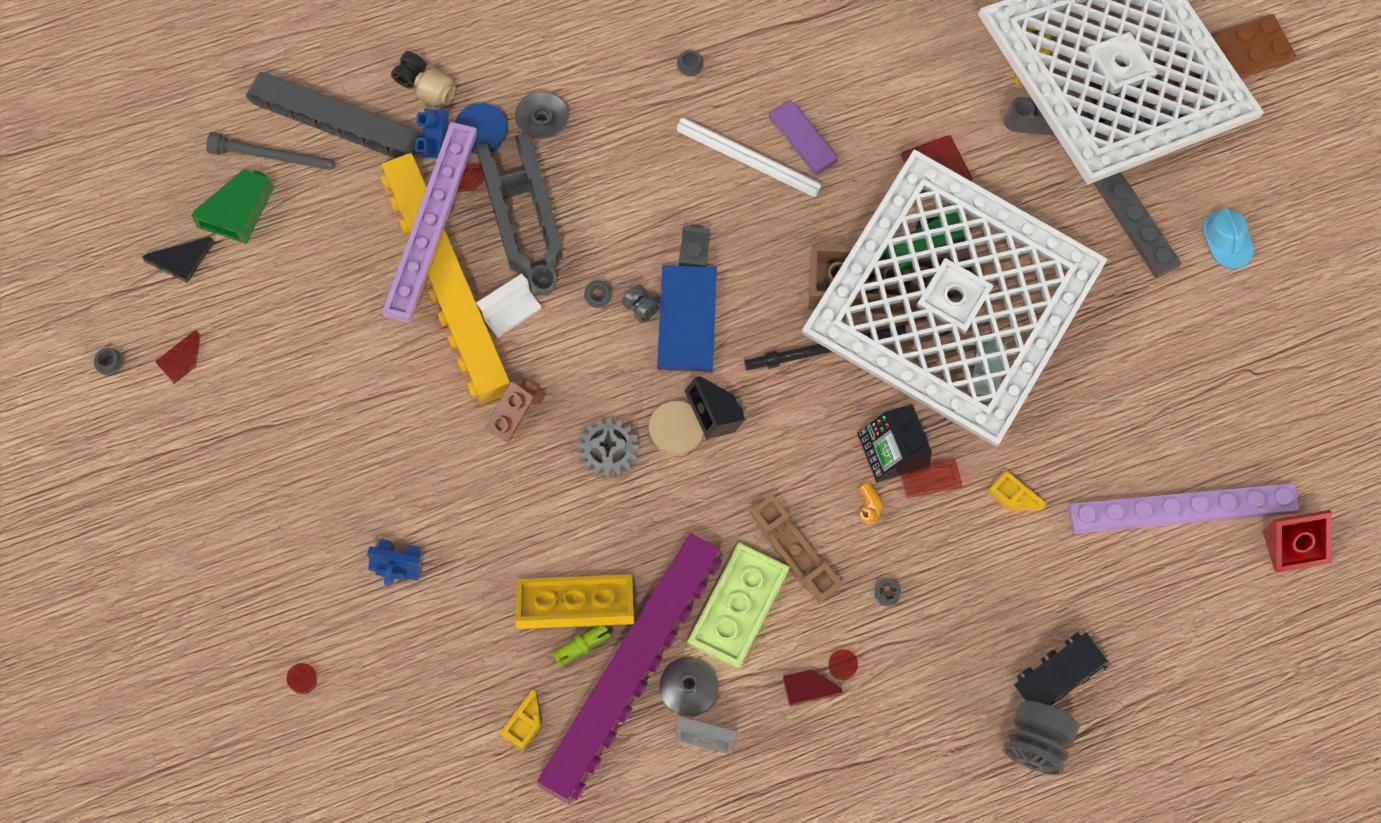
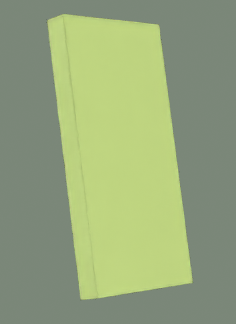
[687,542,790,670]

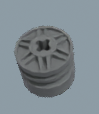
[1002,701,1080,775]

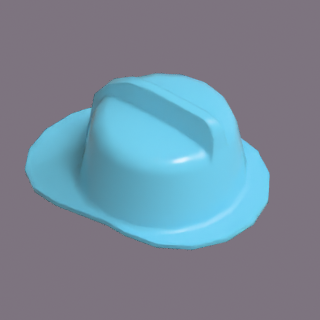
[1202,207,1254,269]

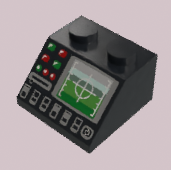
[857,404,932,483]

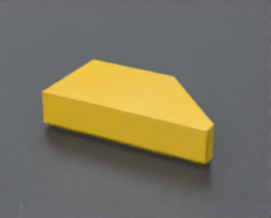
[987,470,1047,511]
[499,689,542,752]

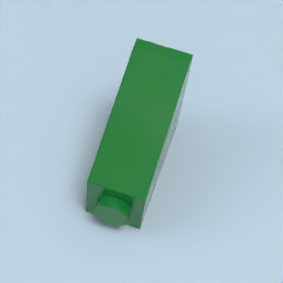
[191,169,273,245]

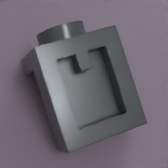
[679,225,710,267]

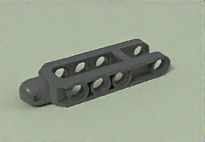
[476,132,563,296]

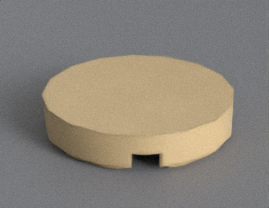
[649,401,704,456]

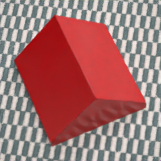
[1263,510,1332,573]

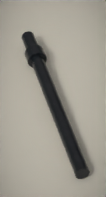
[744,325,907,371]

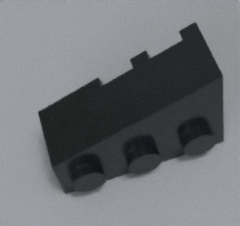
[1014,632,1111,706]

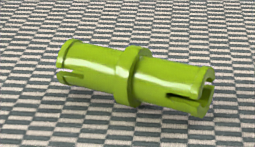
[552,625,612,668]

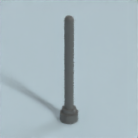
[206,132,335,170]

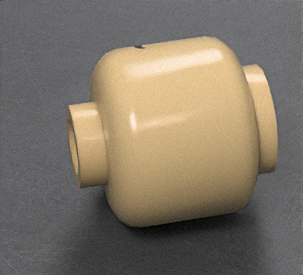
[414,68,456,108]

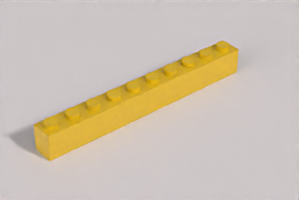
[379,153,510,405]

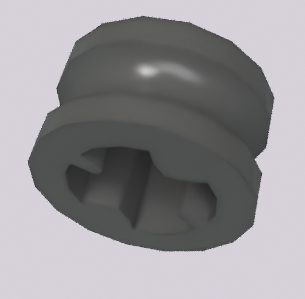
[875,578,901,607]

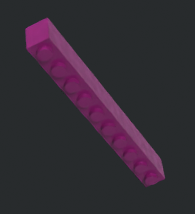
[537,532,722,805]

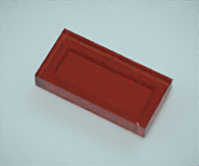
[901,458,962,499]

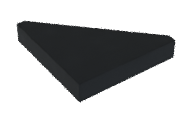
[143,237,214,283]

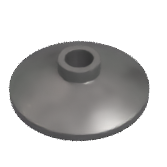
[515,92,568,139]
[660,658,718,716]

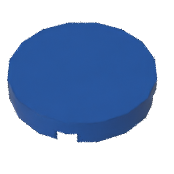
[455,103,507,154]

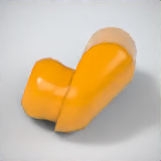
[859,482,883,524]

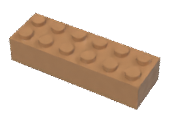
[808,245,978,314]

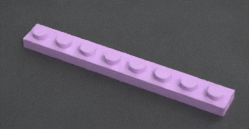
[382,122,477,323]
[1068,483,1300,534]

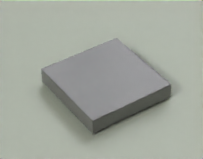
[676,716,738,755]

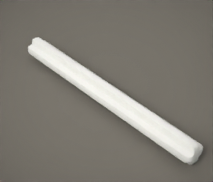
[677,117,822,197]

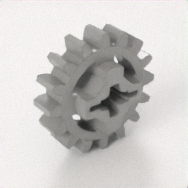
[577,417,639,480]

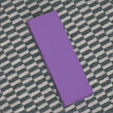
[769,100,838,176]

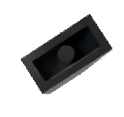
[684,376,746,439]

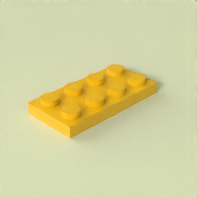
[515,574,634,629]

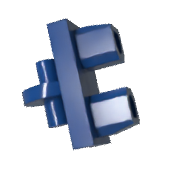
[415,109,449,158]
[367,539,421,587]

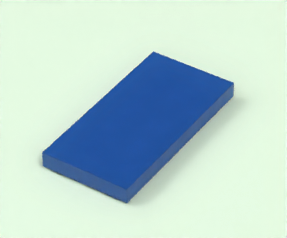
[657,265,717,372]

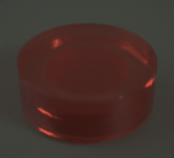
[828,649,858,680]
[286,663,318,694]

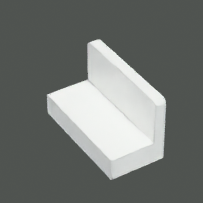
[476,274,541,338]

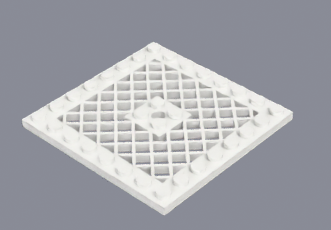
[978,0,1264,185]
[801,149,1108,447]

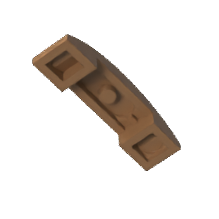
[750,494,843,603]

